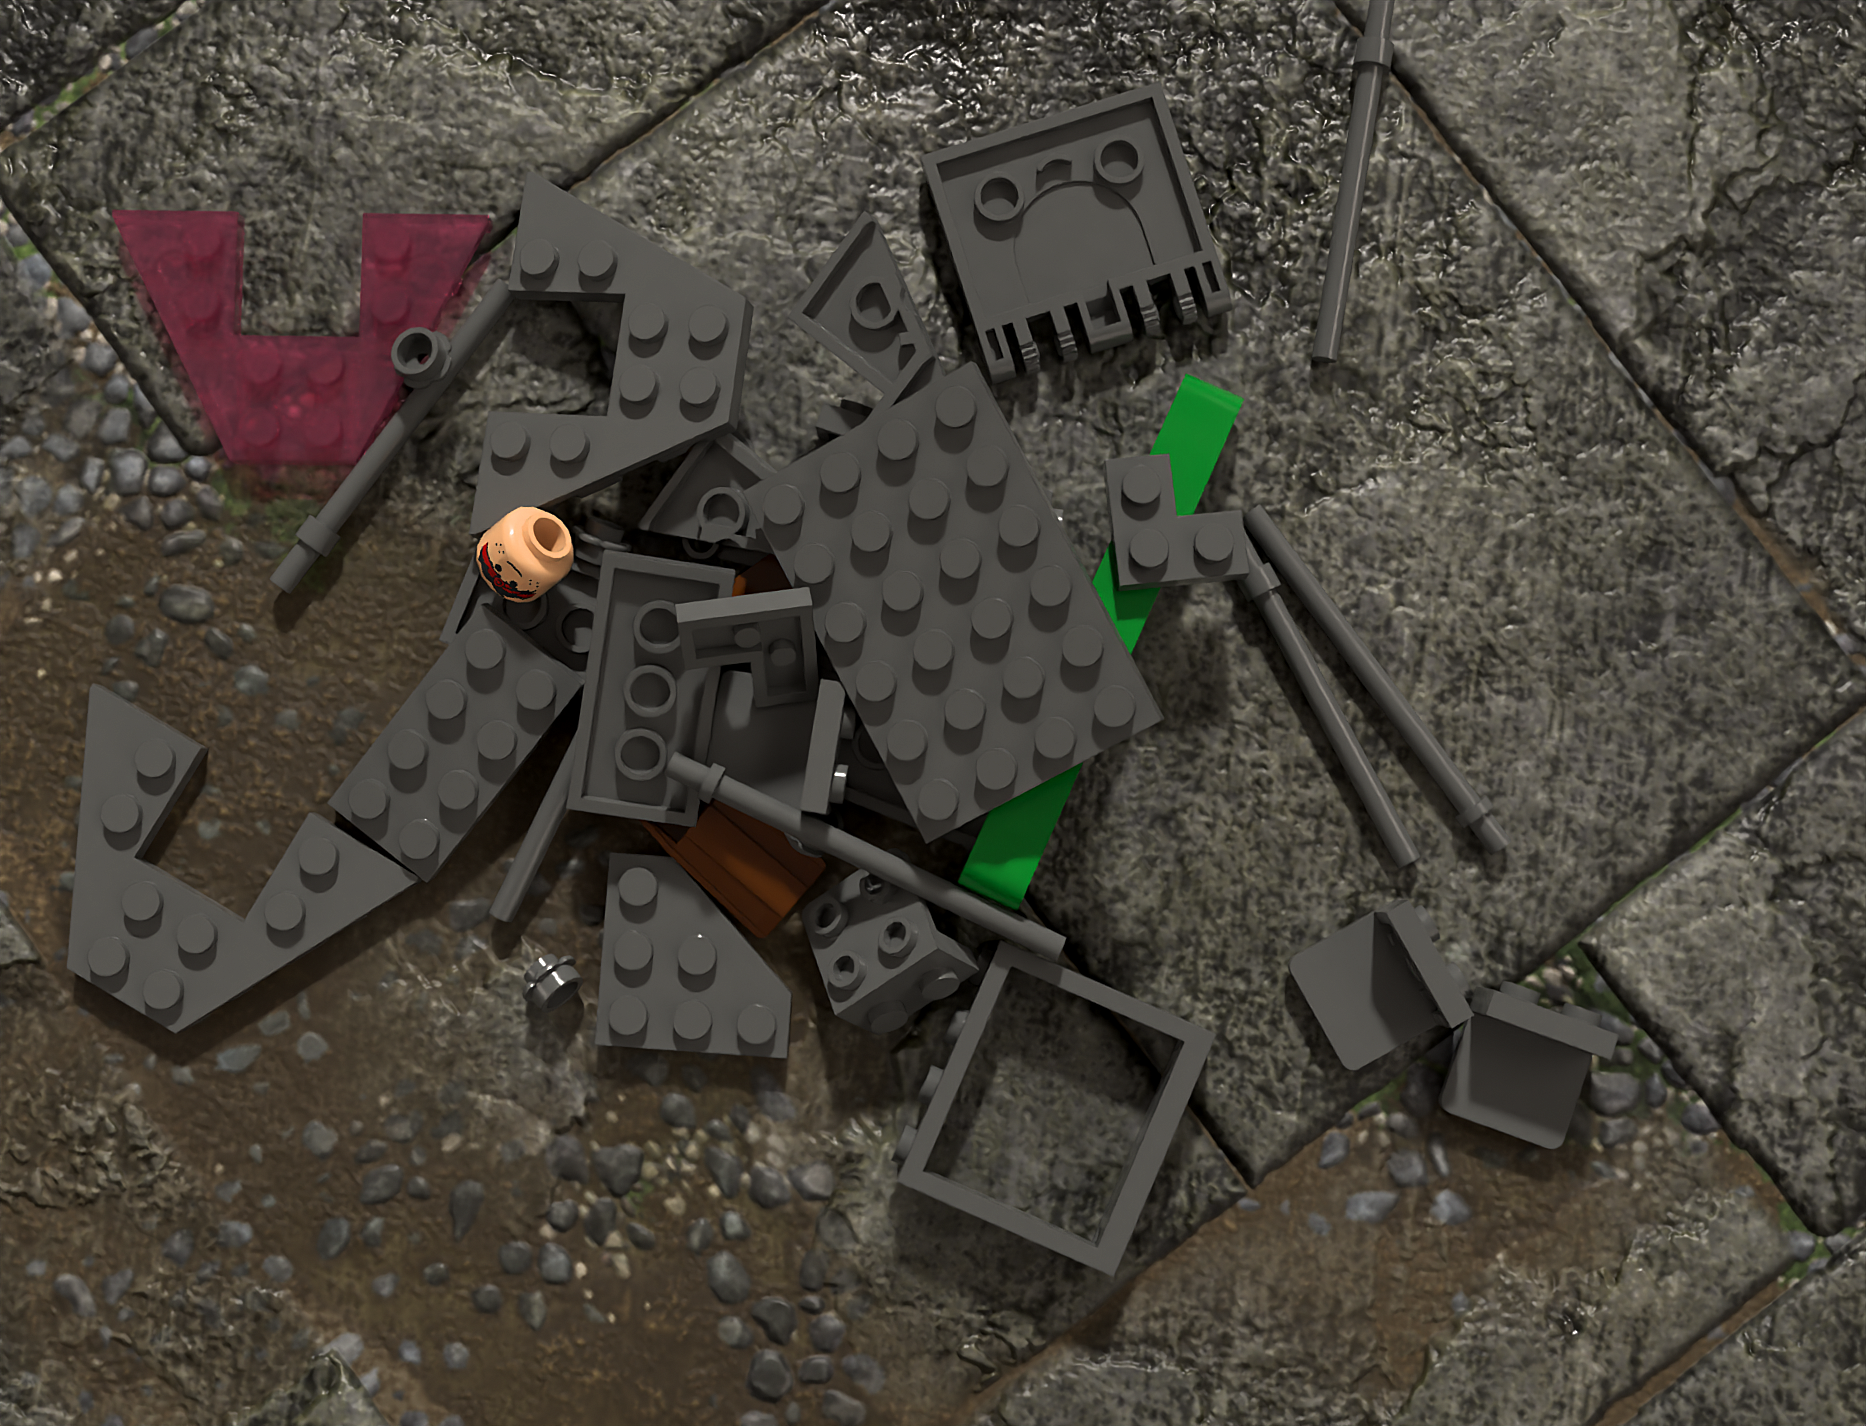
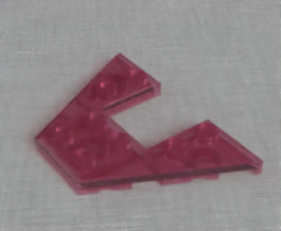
[112,210,493,466]

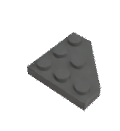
[595,852,793,1059]

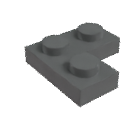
[1103,453,1250,591]
[675,587,819,708]

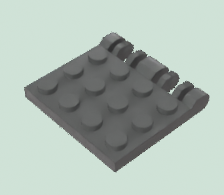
[920,82,1232,385]

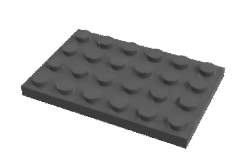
[742,361,1164,844]

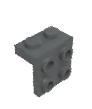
[706,671,858,817]
[802,848,980,1036]
[1288,899,1474,1070]
[1439,980,1619,1149]

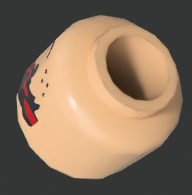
[476,507,574,603]

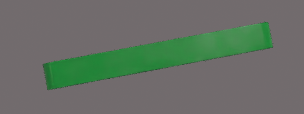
[957,373,1244,911]

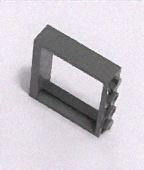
[891,939,1216,1277]

